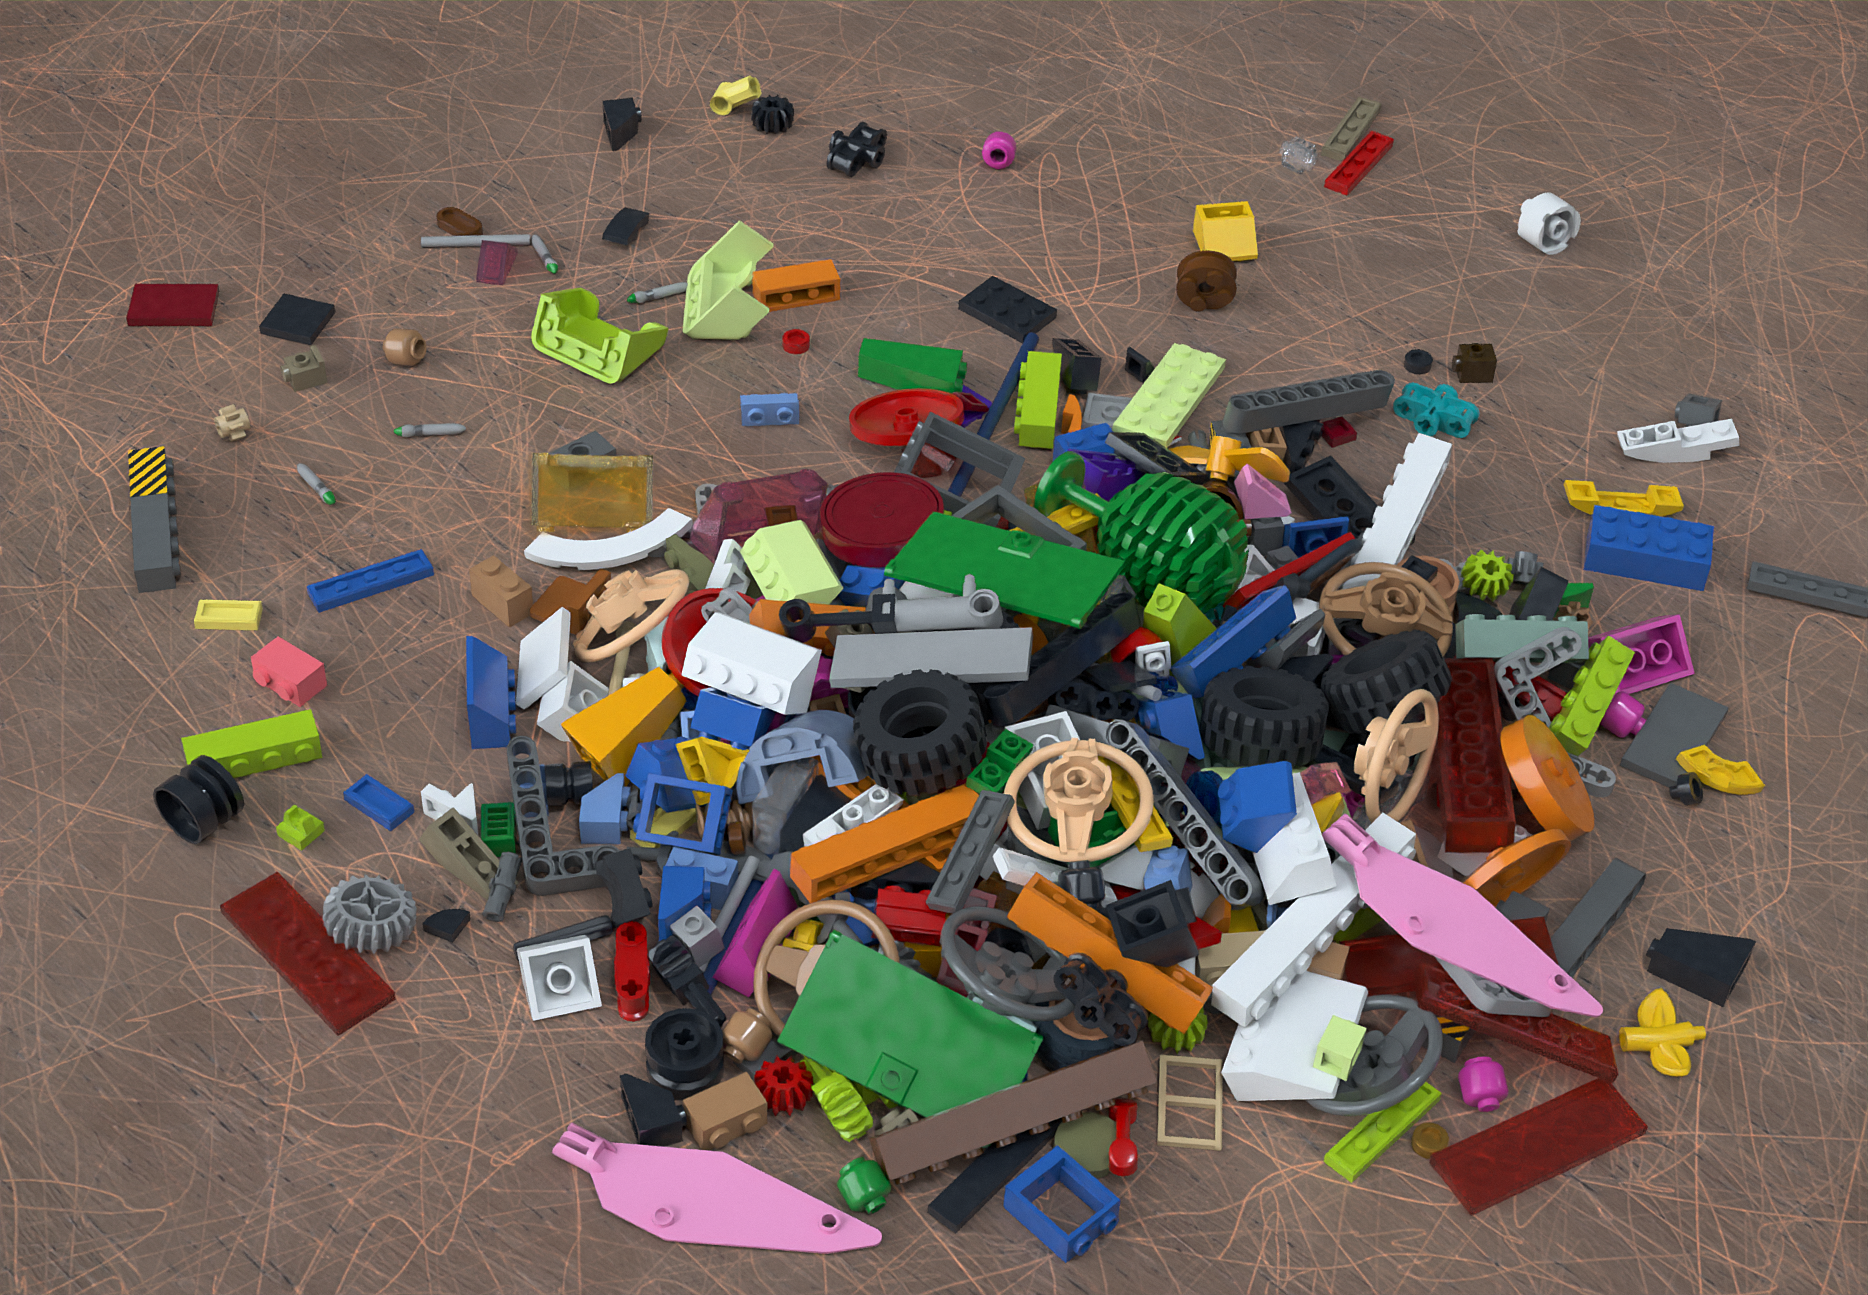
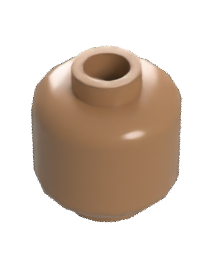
[383,329,427,366]
[722,1008,772,1064]

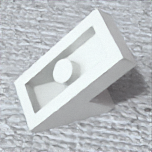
[421,783,478,835]

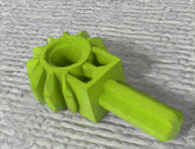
[800,1056,873,1142]

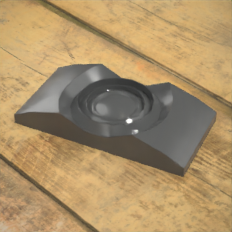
[1245,609,1325,670]

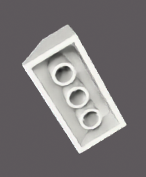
[682,612,822,715]
[1252,772,1337,905]

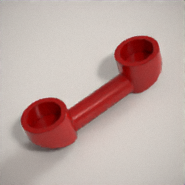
[1108,1098,1138,1176]

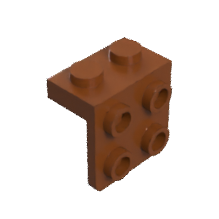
[529,568,611,635]

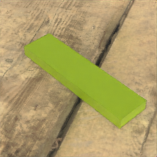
[1323,1082,1442,1183]

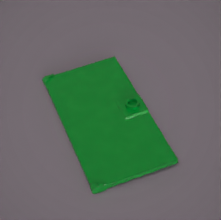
[884,511,1125,629]
[777,929,1043,1149]

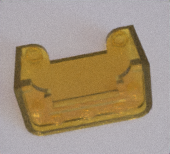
[528,452,653,533]

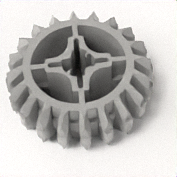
[322,873,417,954]

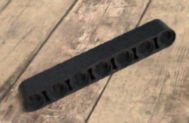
[984,592,1141,727]

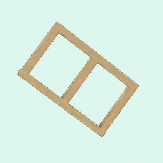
[1157,1055,1223,1151]

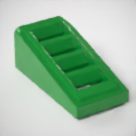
[481,802,516,857]

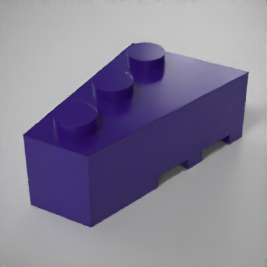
[1068,449,1146,502]

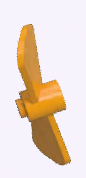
[1169,436,1290,482]

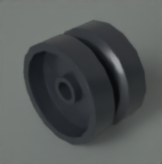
[645,1008,724,1101]

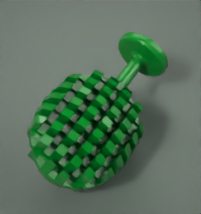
[1034,451,1249,614]

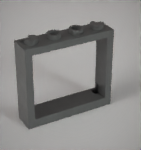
[894,412,1025,527]
[951,485,1087,618]

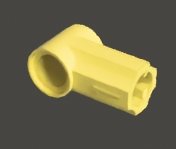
[710,76,762,115]

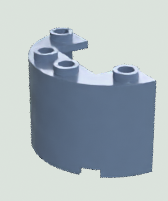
[737,710,868,804]

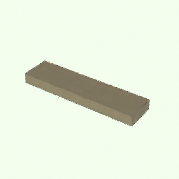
[1321,97,1382,162]

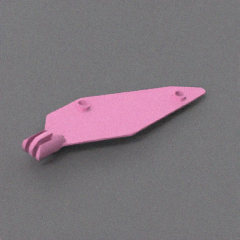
[1322,814,1603,1017]
[552,1122,882,1254]

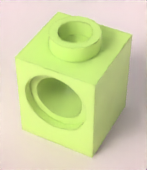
[1313,1015,1367,1081]

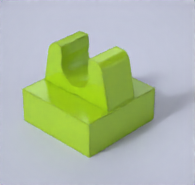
[276,805,325,851]

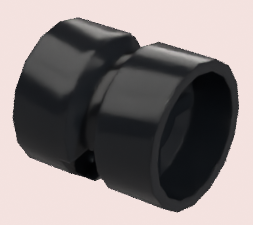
[545,761,593,806]

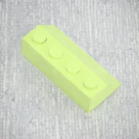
[740,520,844,604]

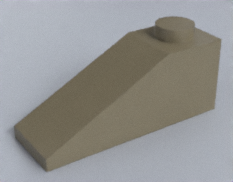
[419,807,519,900]

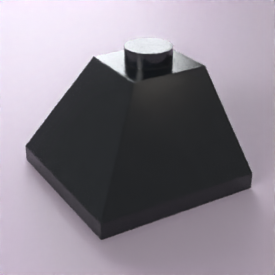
[1106,880,1200,968]

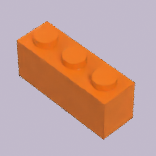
[752,259,840,312]

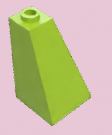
[1143,583,1217,680]

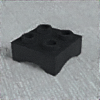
[594,848,653,928]

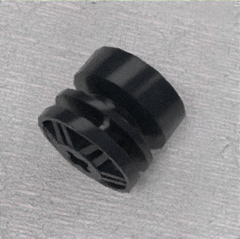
[153,755,245,844]

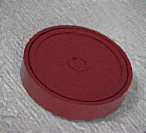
[820,472,944,568]

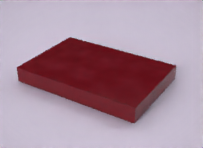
[126,284,220,326]

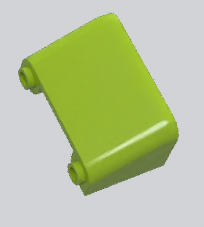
[531,287,669,384]

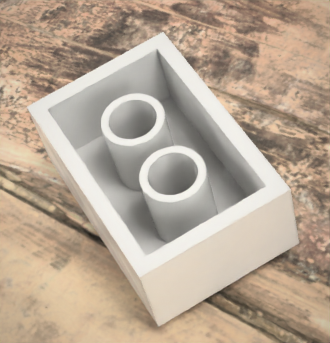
[1004,711,1080,830]

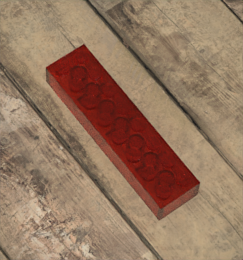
[1434,658,1516,853]

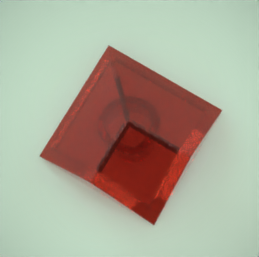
[901,442,957,479]

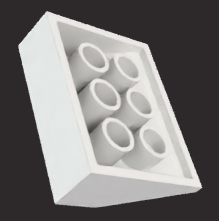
[1221,971,1368,1101]

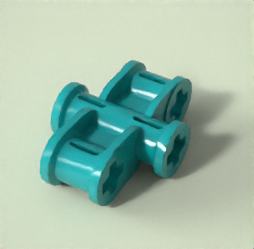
[1393,382,1480,438]

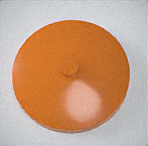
[1463,829,1571,908]

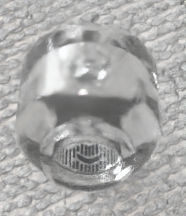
[1279,136,1319,174]

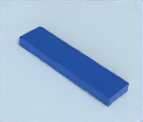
[307,549,434,613]

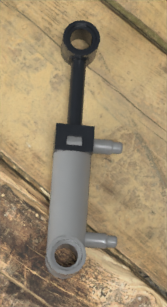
[779,574,1003,643]

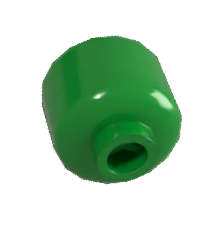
[837,1157,891,1215]

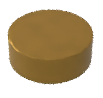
[1411,1122,1449,1159]

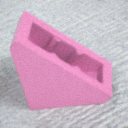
[1234,464,1291,519]

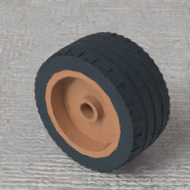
[1032,969,1137,1071]

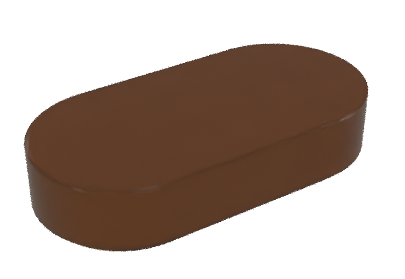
[436,207,483,236]

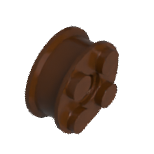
[1176,250,1237,312]

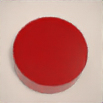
[782,329,810,354]

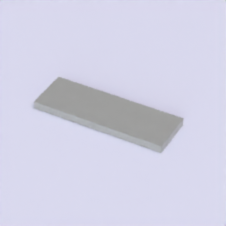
[829,628,1033,688]

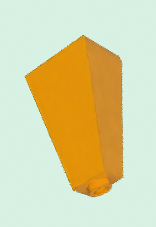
[561,667,687,787]

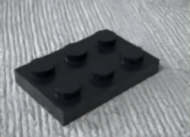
[958,276,1057,343]
[1105,432,1207,485]

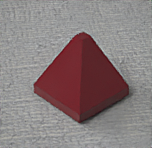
[952,392,989,412]

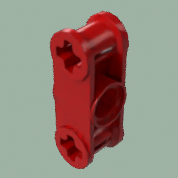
[614,921,650,1022]

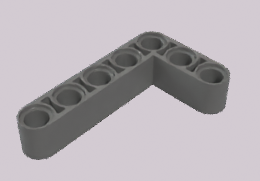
[507,736,620,896]

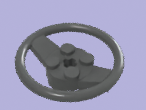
[940,907,1075,1021]
[1304,995,1443,1116]

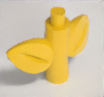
[1619,988,1706,1076]

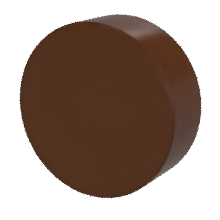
[728,821,746,855]

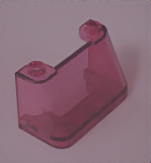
[690,469,828,564]

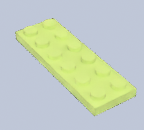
[1112,343,1226,448]

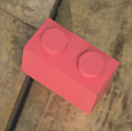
[251,636,327,707]

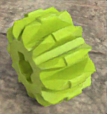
[1461,550,1514,602]
[1148,1007,1208,1054]

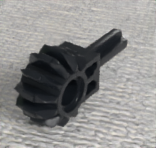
[648,935,727,1028]

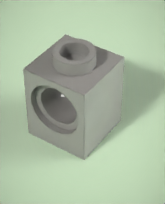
[670,906,724,967]

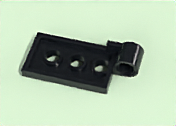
[1284,455,1415,546]

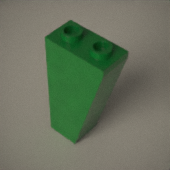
[858,338,967,394]

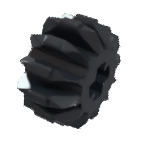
[751,94,794,135]

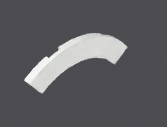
[524,508,694,570]

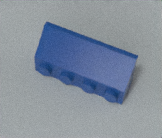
[1170,585,1297,699]

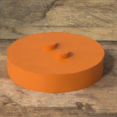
[1501,715,1595,842]

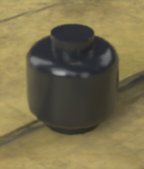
[1058,860,1105,909]

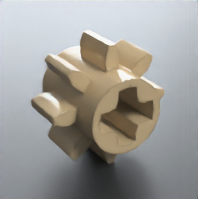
[214,404,250,442]

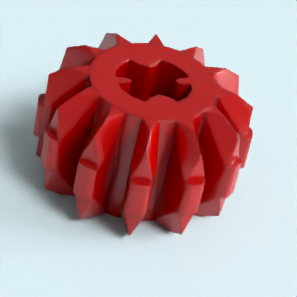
[754,1055,813,1117]

